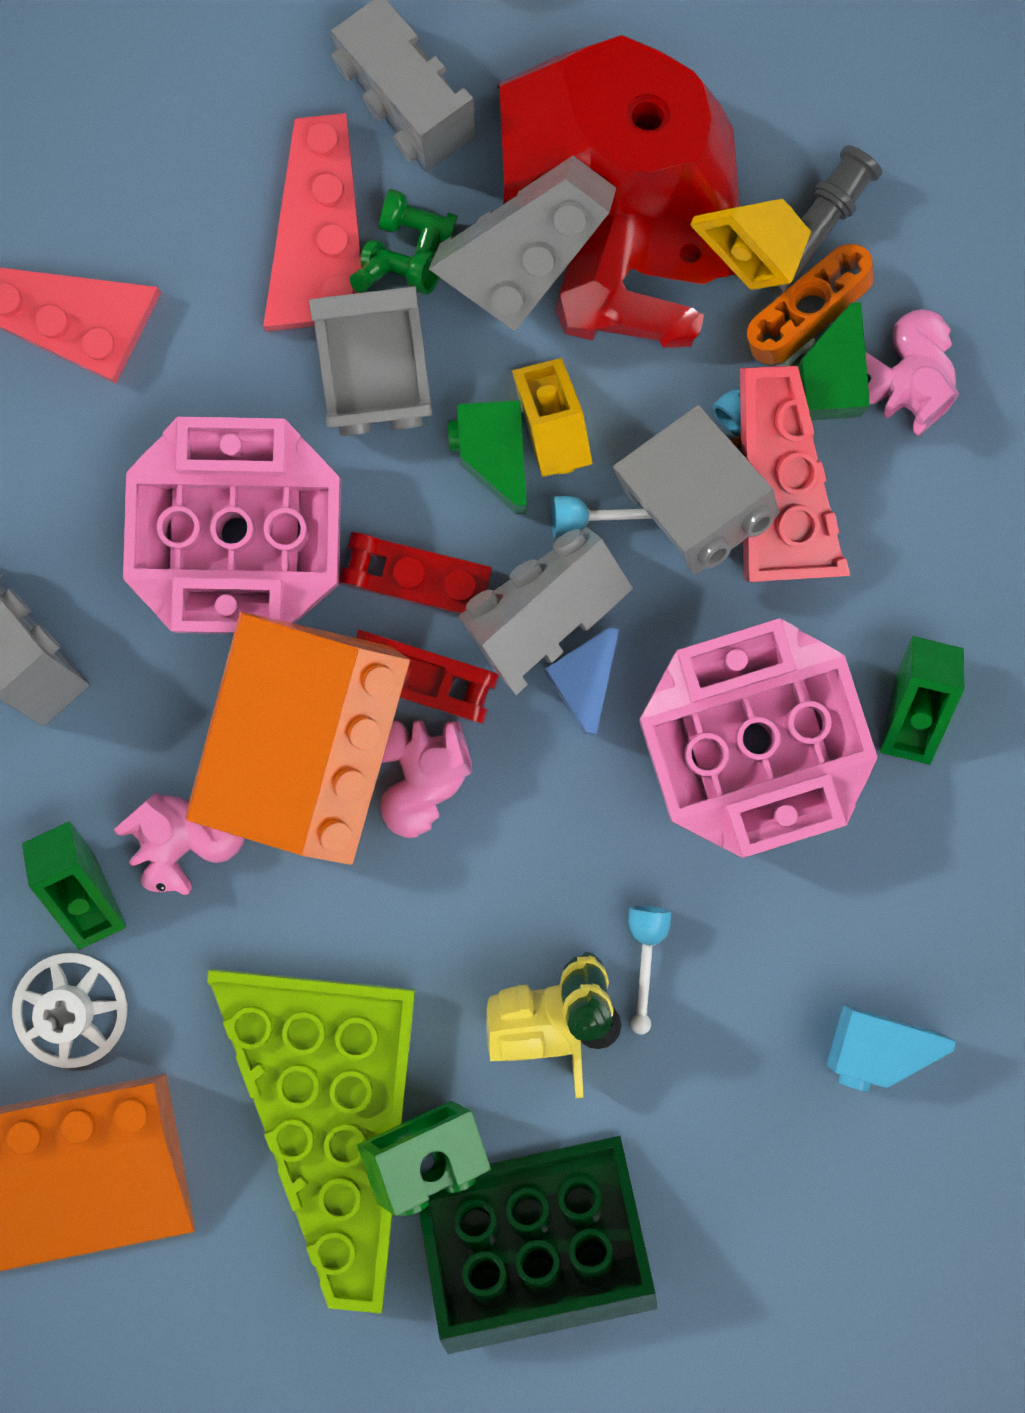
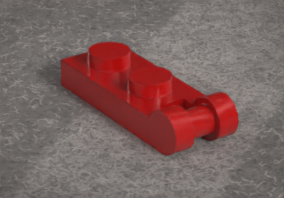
[339,532,492,615]
[356,629,499,724]

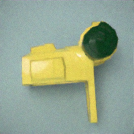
[486,952,614,1098]

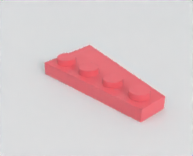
[263,113,362,332]
[740,366,851,582]

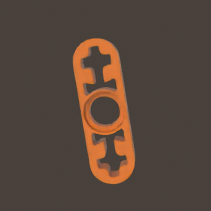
[747,244,874,365]

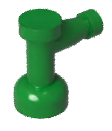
[378,188,458,253]
[350,239,440,295]

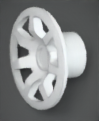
[12,953,128,1068]

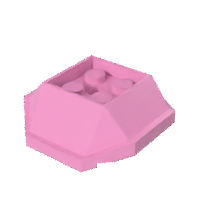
[123,416,341,634]
[639,618,878,858]

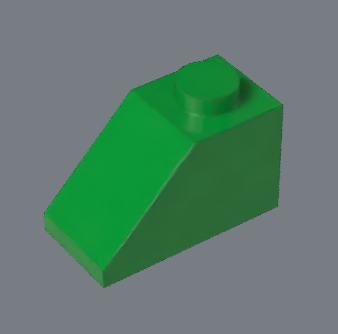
[798,302,870,421]
[448,400,527,514]
[879,636,965,765]
[22,821,126,950]

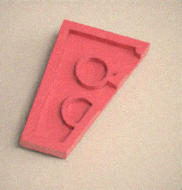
[0,268,161,384]

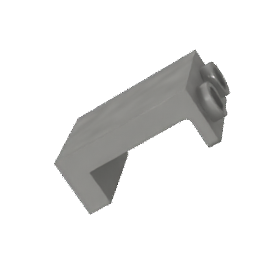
[309,286,432,436]
[613,405,779,575]

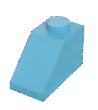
[826,1005,956,1092]

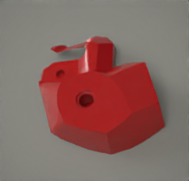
[497,35,740,348]

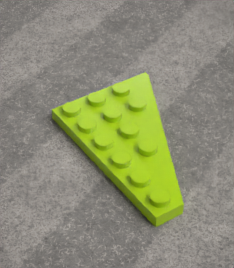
[207,969,416,1314]

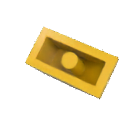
[690,198,811,290]
[512,358,593,477]

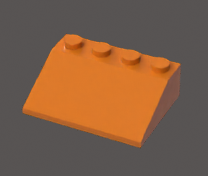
[185,611,410,865]
[0,1073,196,1271]

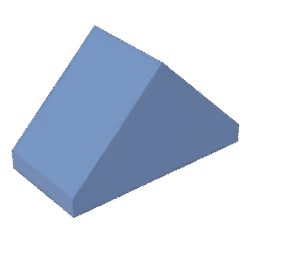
[545,628,619,736]

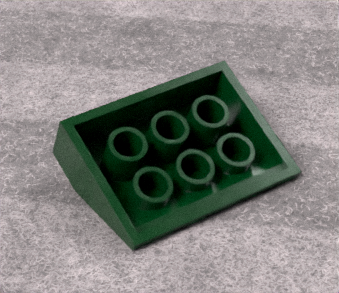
[419,1135,658,1354]

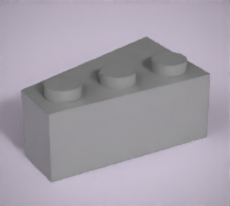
[331,0,475,172]
[458,527,633,695]
[0,572,90,726]

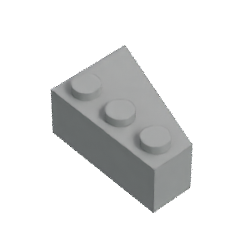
[429,156,616,331]

